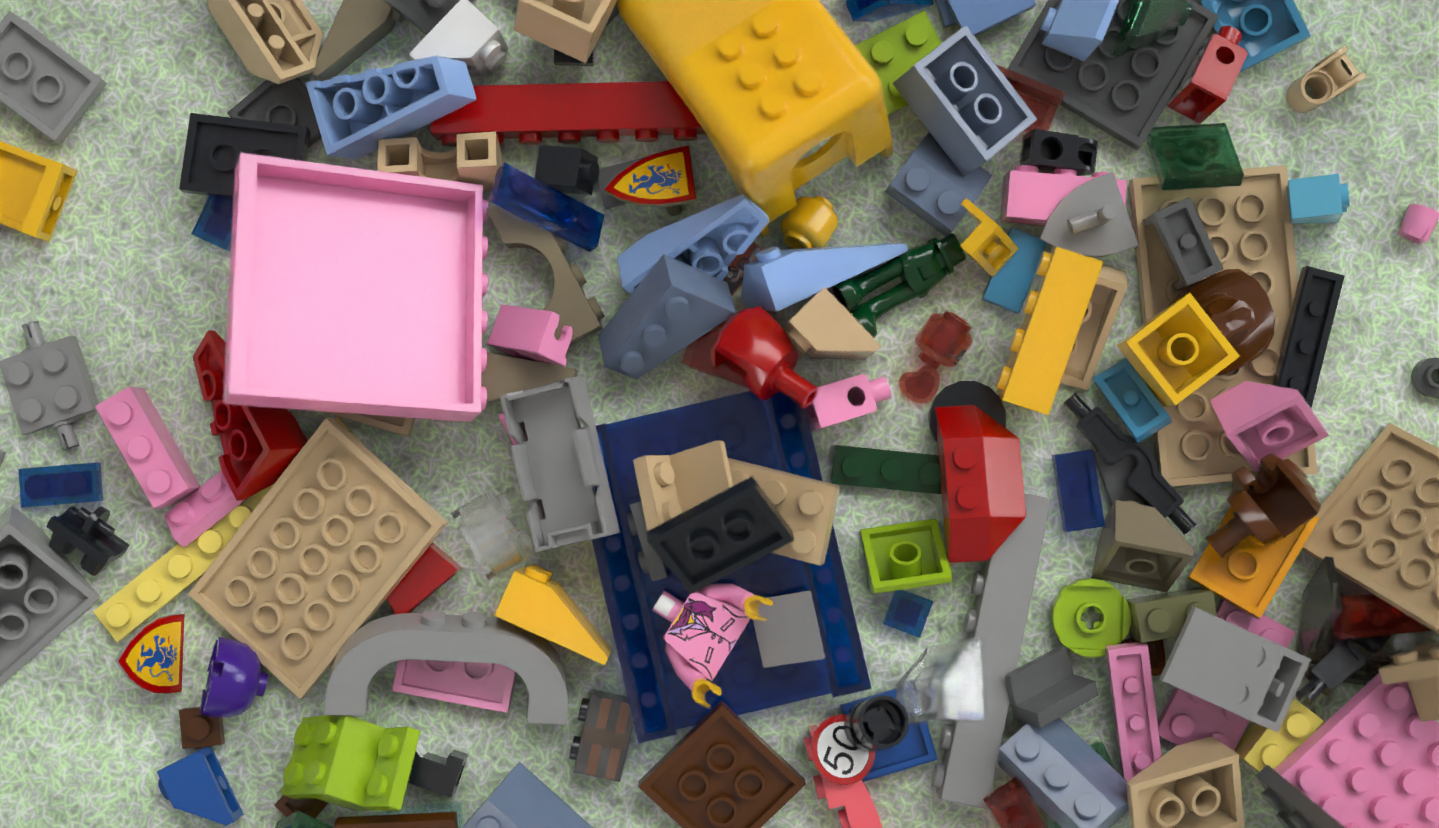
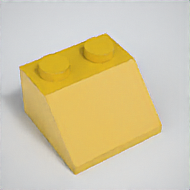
[1116,293,1240,407]

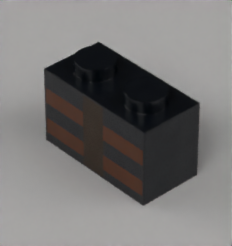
[569,689,639,782]

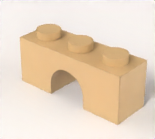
[377,131,503,191]

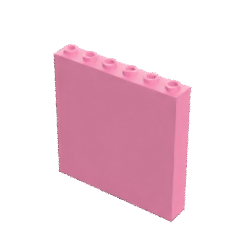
[223,153,488,422]

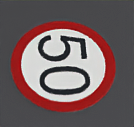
[811,715,875,785]

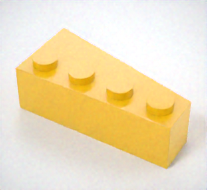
[996,245,1103,415]

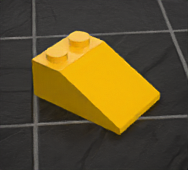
[494,563,613,665]

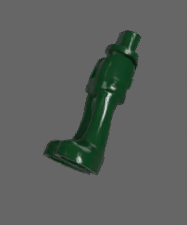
[831,233,966,338]

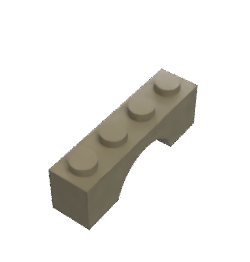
[486,187,605,346]

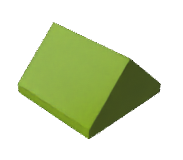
[860,518,953,594]

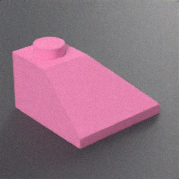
[1210,381,1329,473]

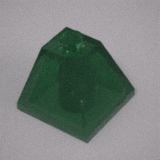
[1110,0,1193,57]

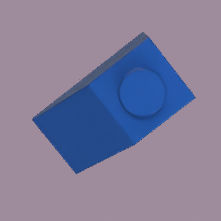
[157,746,244,826]

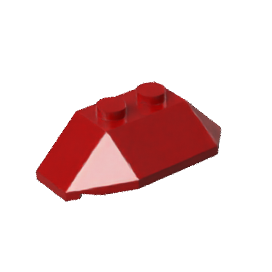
[934,405,1026,563]

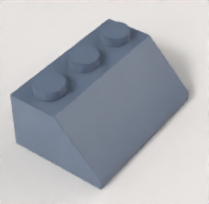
[892,25,1037,176]
[998,717,1129,828]
[462,762,593,828]

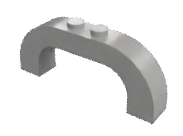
[324,610,568,725]

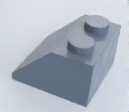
[885,132,992,237]

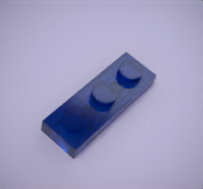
[489,163,604,252]

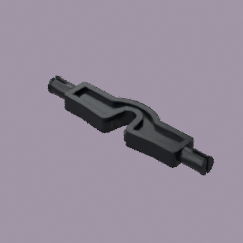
[1064,392,1196,535]
[1296,601,1408,706]

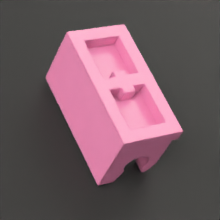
[487,304,573,366]

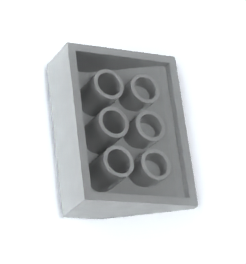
[0,505,100,686]

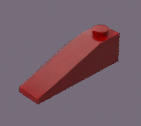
[192,330,307,501]

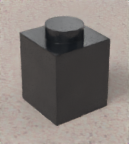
[534,145,599,195]

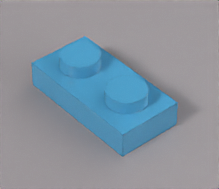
[1093,358,1172,443]

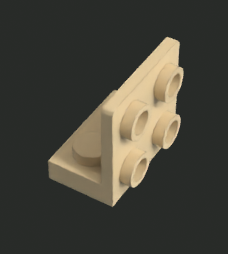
[633,440,733,531]

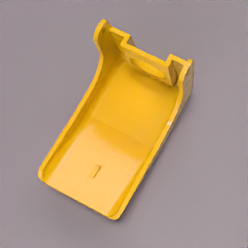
[617,0,893,238]

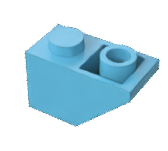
[1287,173,1349,224]

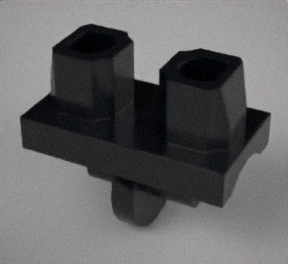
[46,506,130,576]

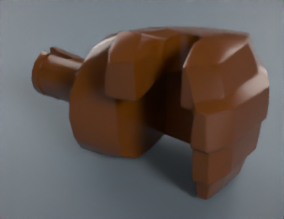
[1206,453,1321,558]

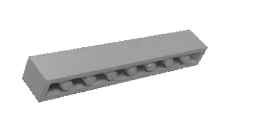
[932,493,1051,809]

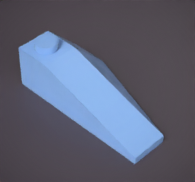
[617,193,770,294]
[741,243,909,312]

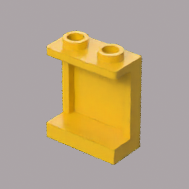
[0,141,77,242]

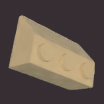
[784,287,881,360]

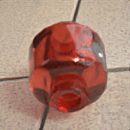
[915,310,973,370]

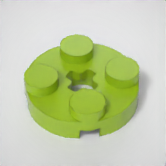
[1050,578,1131,657]

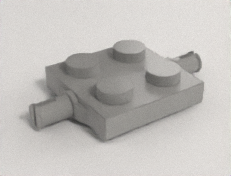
[0,321,98,450]

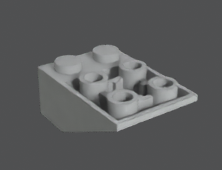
[1159,606,1311,732]

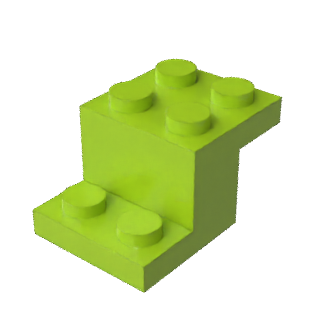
[281,715,421,811]

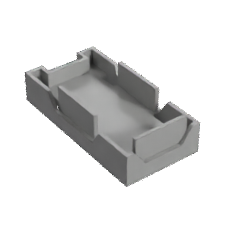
[500,376,620,552]

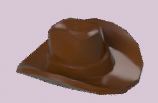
[1166,269,1274,376]

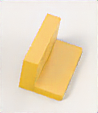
[960,198,1019,278]

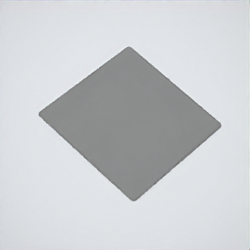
[753,591,825,668]

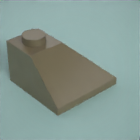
[1091,500,1194,592]

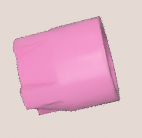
[1397,204,1439,244]

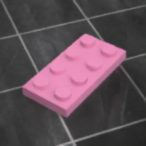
[1157,599,1296,751]

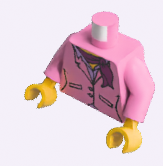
[652,583,773,708]

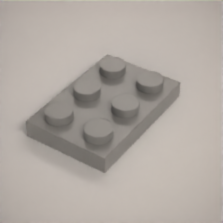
[0,10,107,144]

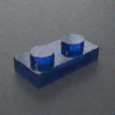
[1052,449,1105,532]
[18,462,103,508]

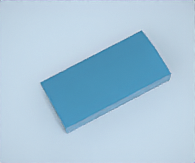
[1200,0,1311,73]

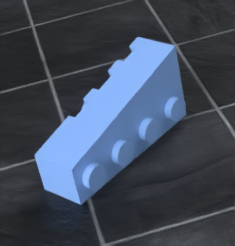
[305,56,477,160]

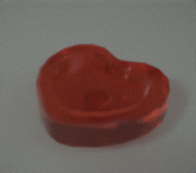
[898,365,940,404]

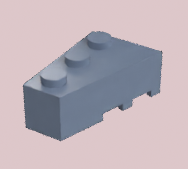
[598,254,736,379]

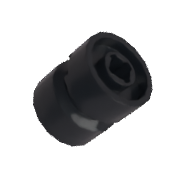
[844,695,909,752]

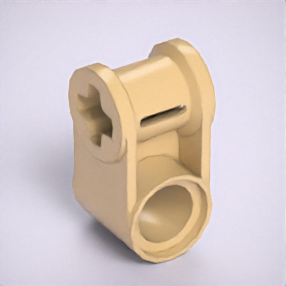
[1286,45,1367,113]

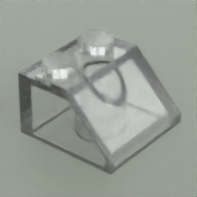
[895,638,984,725]

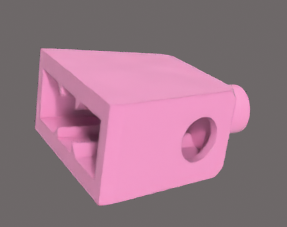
[796,373,891,433]

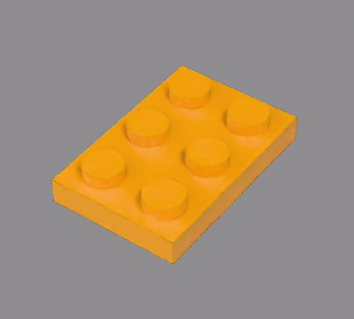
[1187,506,1320,620]

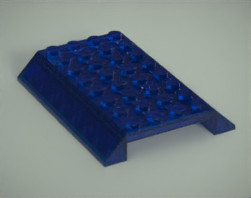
[592,391,872,744]

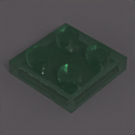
[1147,123,1244,190]

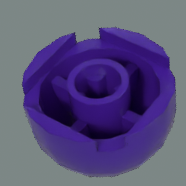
[200,637,268,718]

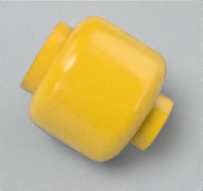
[781,195,838,249]

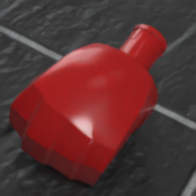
[710,306,819,409]

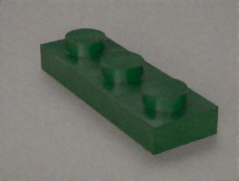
[831,445,942,495]

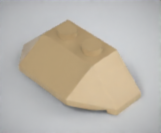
[207,0,323,84]

